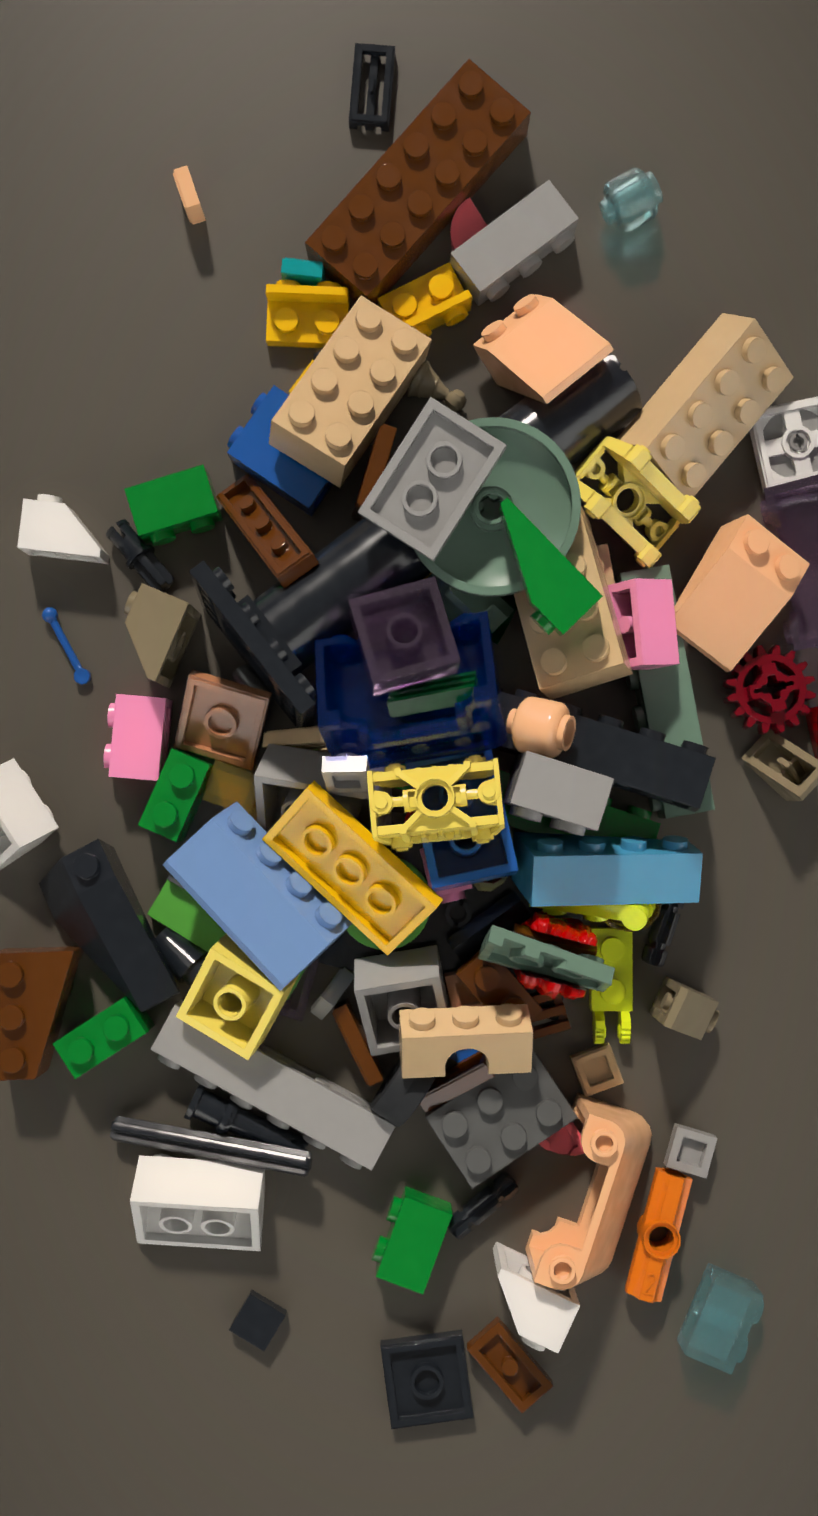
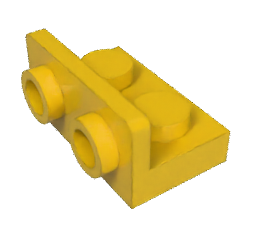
[377,262,473,337]
[266,279,350,348]

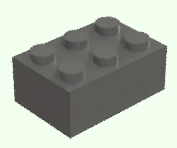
[425,1049,578,1188]

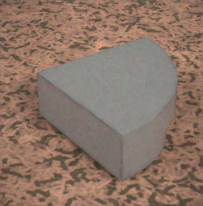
[310,967,354,1020]

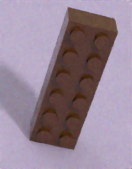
[305,59,531,305]

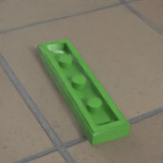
[147,880,307,1000]

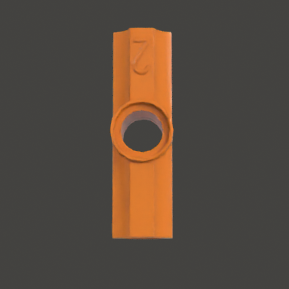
[625,1167,693,1303]

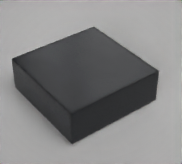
[229,1289,287,1352]

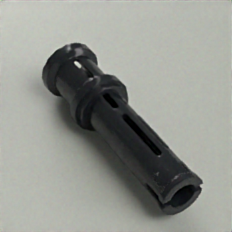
[183,1084,309,1151]

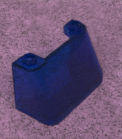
[315,611,507,769]

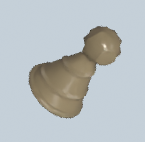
[407,361,467,412]

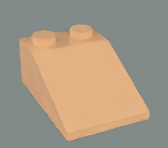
[473,294,614,404]
[674,514,810,672]

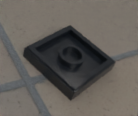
[380,1329,474,1429]

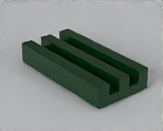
[387,671,479,718]

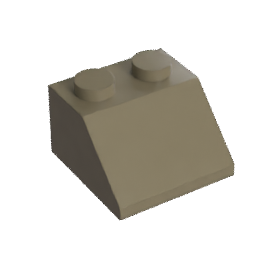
[124,583,201,688]

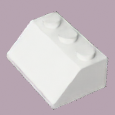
[130,1154,265,1251]

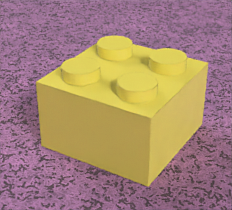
[176,934,300,1060]

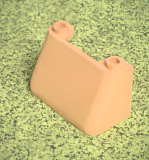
[525,1093,652,1290]

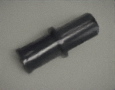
[106,519,174,592]

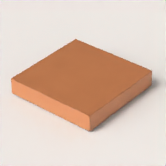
[174,670,272,770]

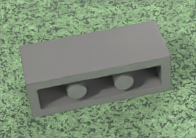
[450,180,579,306]

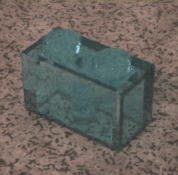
[677,1263,764,1375]

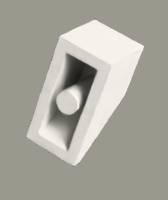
[17,494,109,564]

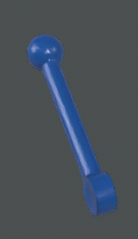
[42,607,91,684]

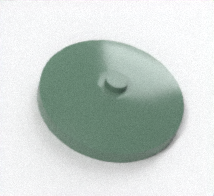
[414,417,581,597]

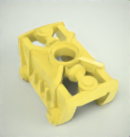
[575,436,701,568]
[367,755,505,852]

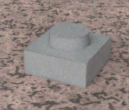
[321,752,370,793]
[663,1123,718,1178]

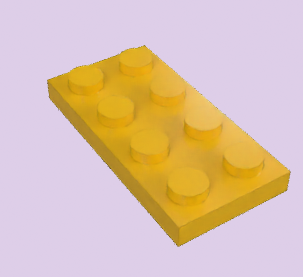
[262,780,443,956]

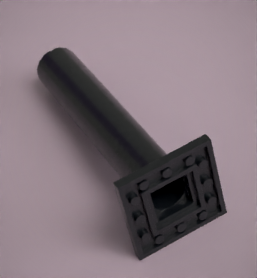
[189,353,642,728]

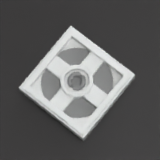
[749,396,818,493]

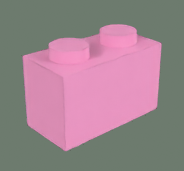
[608,578,680,670]
[103,694,173,781]

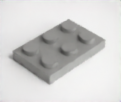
[358,397,507,562]

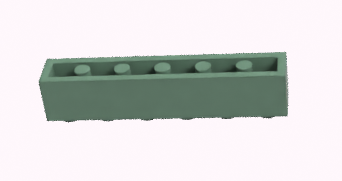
[614,564,715,819]

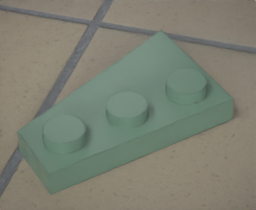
[478,925,615,992]

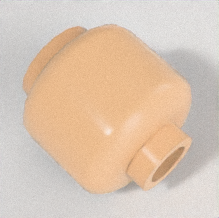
[506,697,576,758]

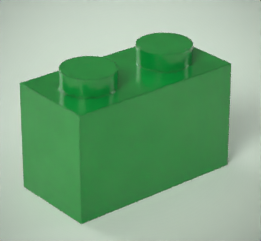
[124,464,223,546]
[138,748,217,842]
[53,996,155,1079]
[371,1186,453,1295]

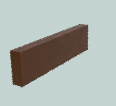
[216,473,319,588]

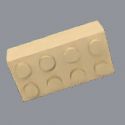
[269,296,432,488]
[617,313,794,497]
[514,507,633,700]

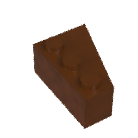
[0,946,84,1081]

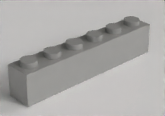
[150,999,396,1171]

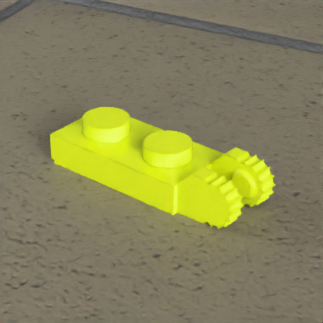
[589,927,633,1044]

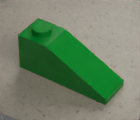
[499,497,603,636]

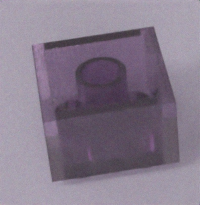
[348,576,461,696]

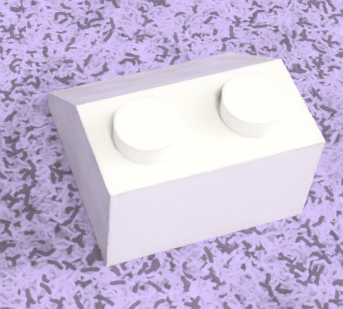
[0,758,59,870]
[493,1242,580,1353]

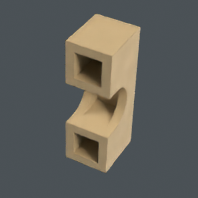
[399,1004,533,1079]

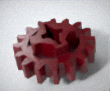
[722,645,816,735]

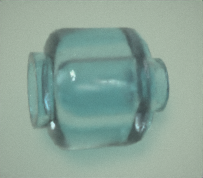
[599,167,663,232]

